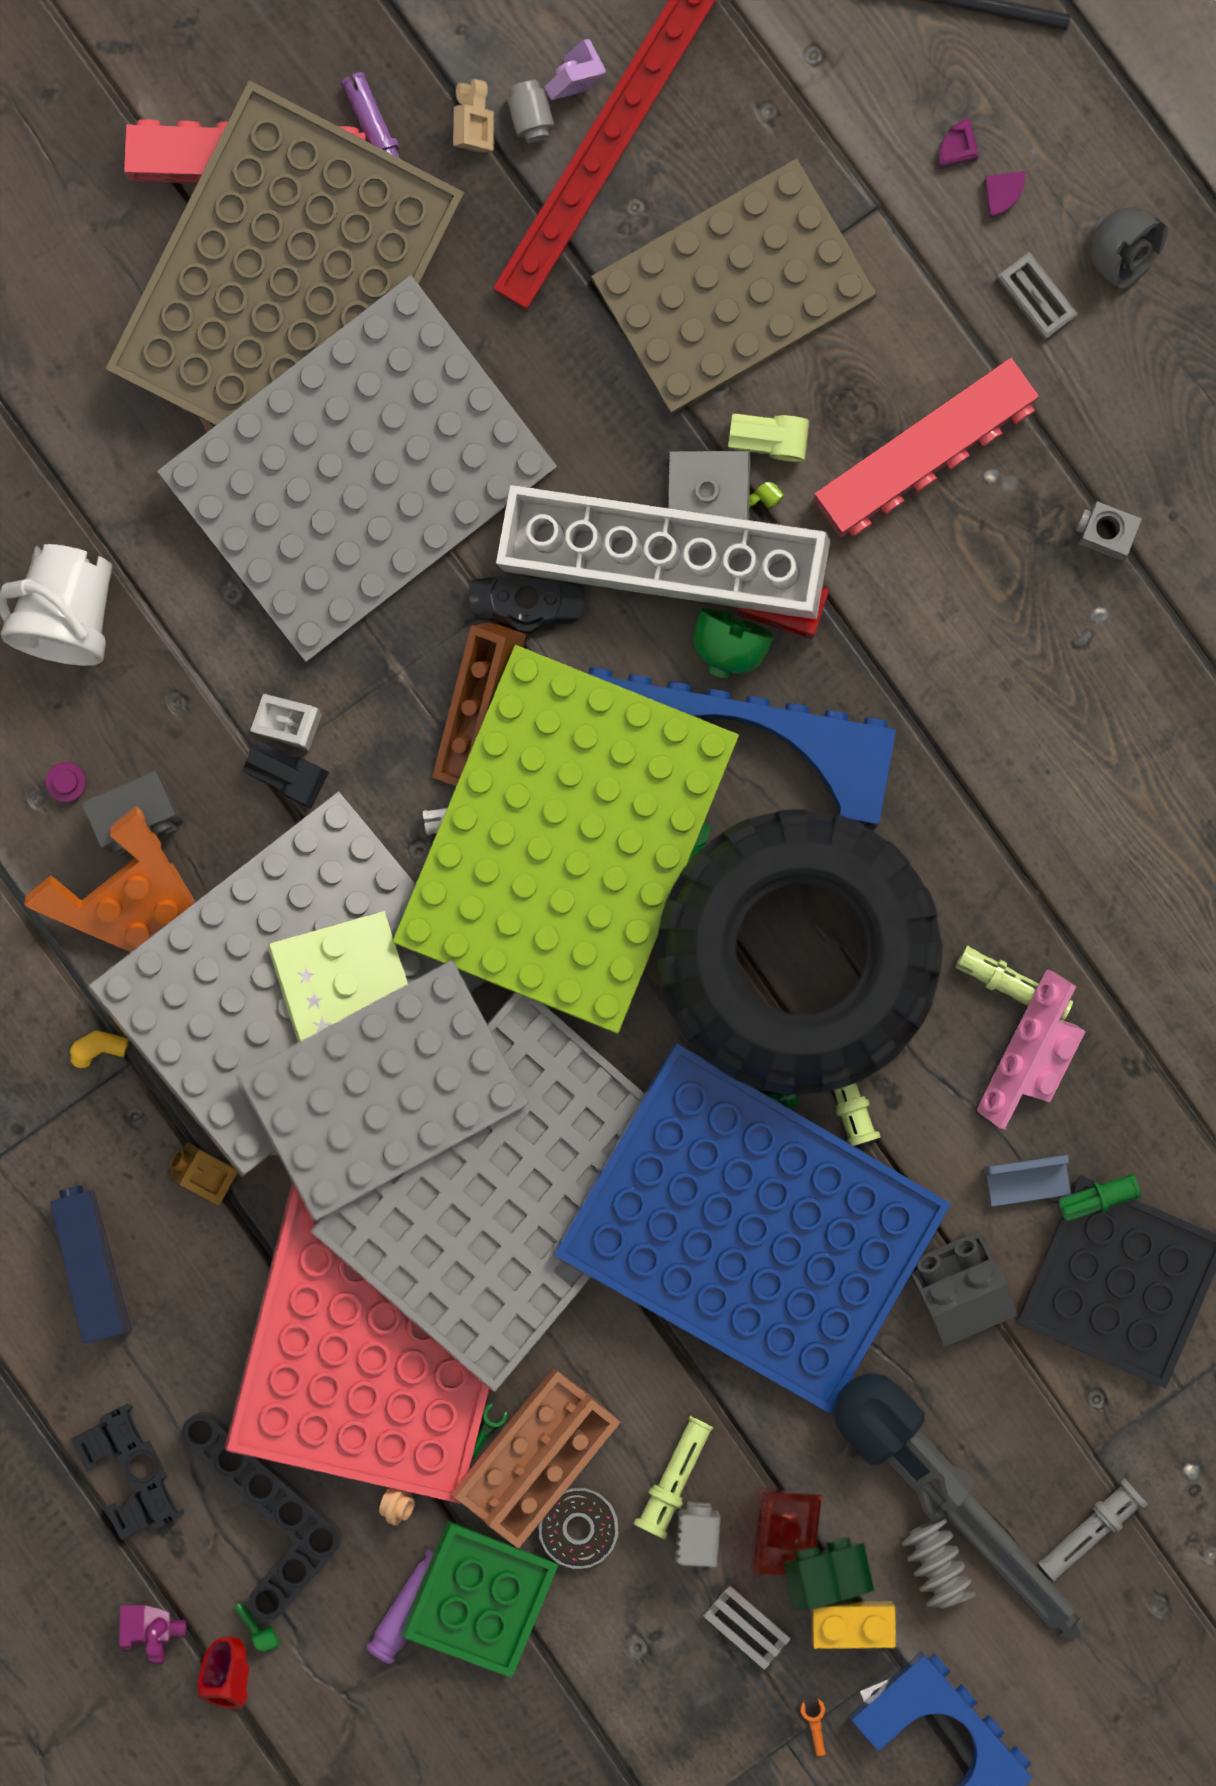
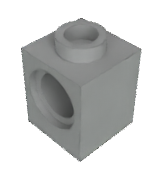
[1076,501,1142,561]

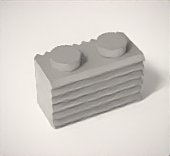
[675,1501,720,1567]

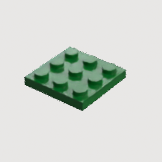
[400,1520,559,1678]

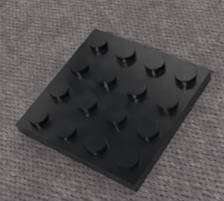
[1016,1175,1216,1389]

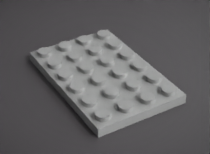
[236,960,529,1221]

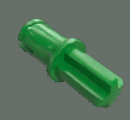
[1059,1173,1141,1220]

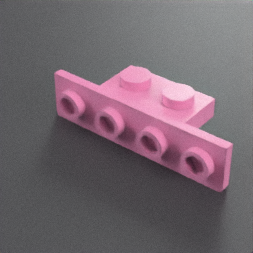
[977,970,1086,1129]

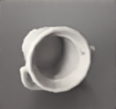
[0,544,113,666]

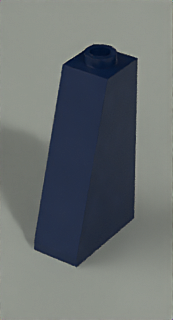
[50,1185,132,1344]

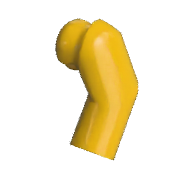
[70,1030,129,1069]

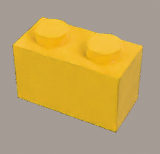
[811,1601,896,1648]

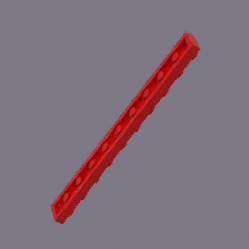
[493,0,717,311]

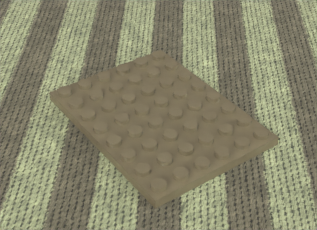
[105,80,464,425]

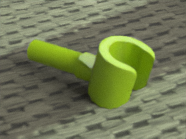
[749,482,784,509]

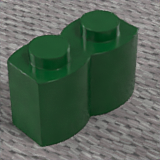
[783,1537,874,1610]

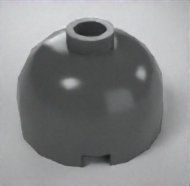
[1090,207,1167,289]

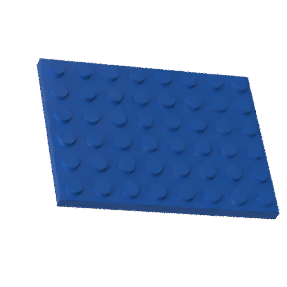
[553,1042,951,1414]

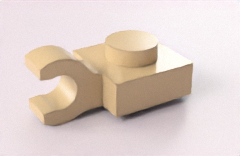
[453,79,494,153]

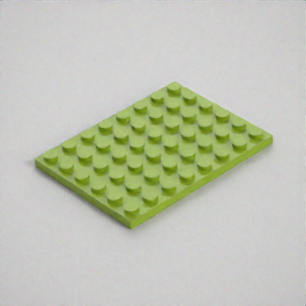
[392,645,739,1034]

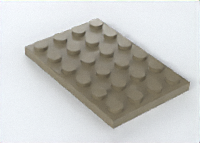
[591,158,877,415]

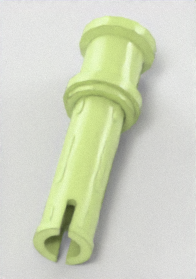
[834,1083,881,1146]
[633,1416,714,1540]

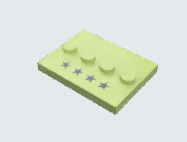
[268,911,408,1043]

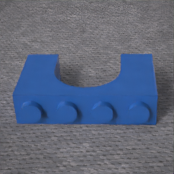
[850,1650,1033,1786]

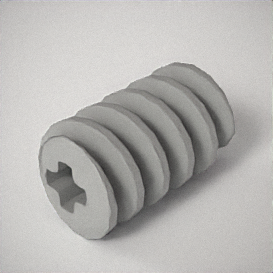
[901,1517,976,1608]

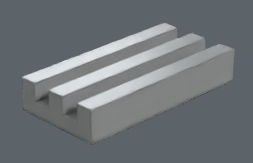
[997,252,1078,340]
[703,1584,791,1670]

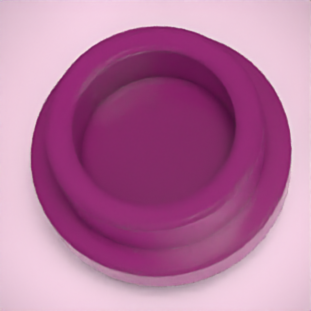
[46,762,86,802]

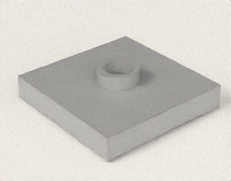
[668,451,751,520]

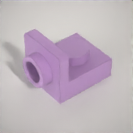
[544,39,606,100]

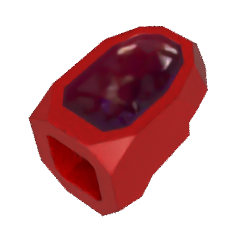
[198,1636,250,1709]

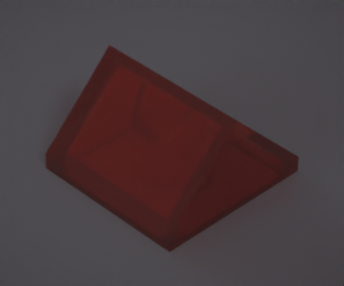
[750,1487,822,1575]

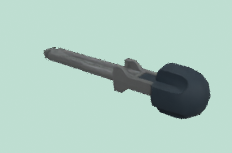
[834,1373,1084,1640]

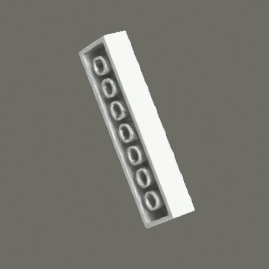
[496,485,830,619]

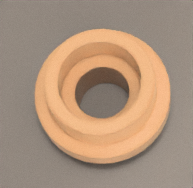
[379,1487,415,1526]

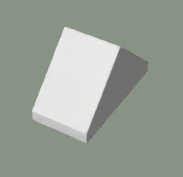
[250,694,322,752]

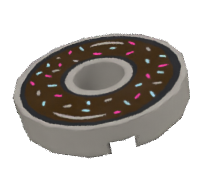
[539,1487,619,1569]

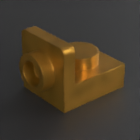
[168,1142,238,1206]

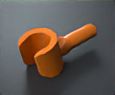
[801,1699,826,1756]

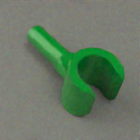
[472,1403,507,1458]
[234,1602,280,1652]

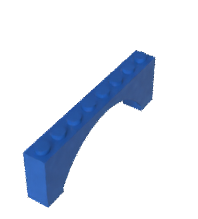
[587,667,896,827]

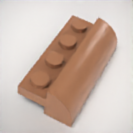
[451,1367,621,1549]

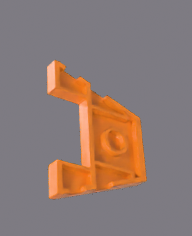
[24,806,196,952]

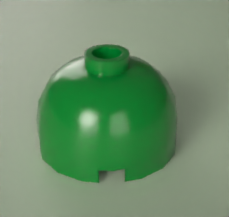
[692,607,774,679]

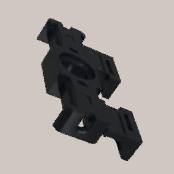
[71,1404,184,1540]

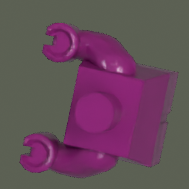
[119,1605,186,1664]

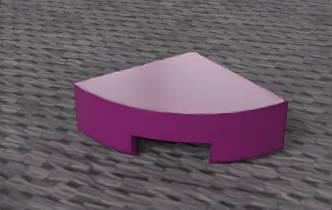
[939,118,979,168]
[985,171,1025,218]

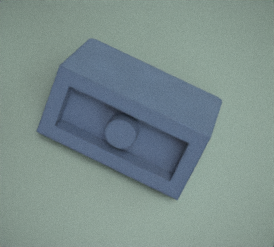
[984,1155,1071,1207]

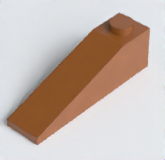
[432,622,526,786]

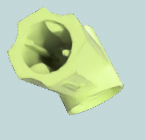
[728,413,810,462]

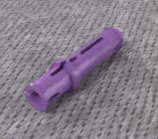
[341,72,400,158]

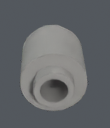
[507,80,555,143]

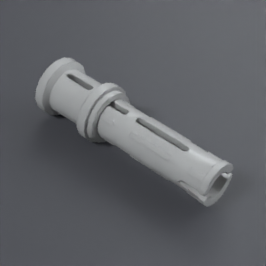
[1037,1478,1148,1582]

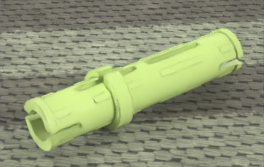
[955,945,1073,1021]

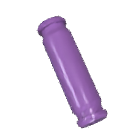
[366,1549,435,1664]

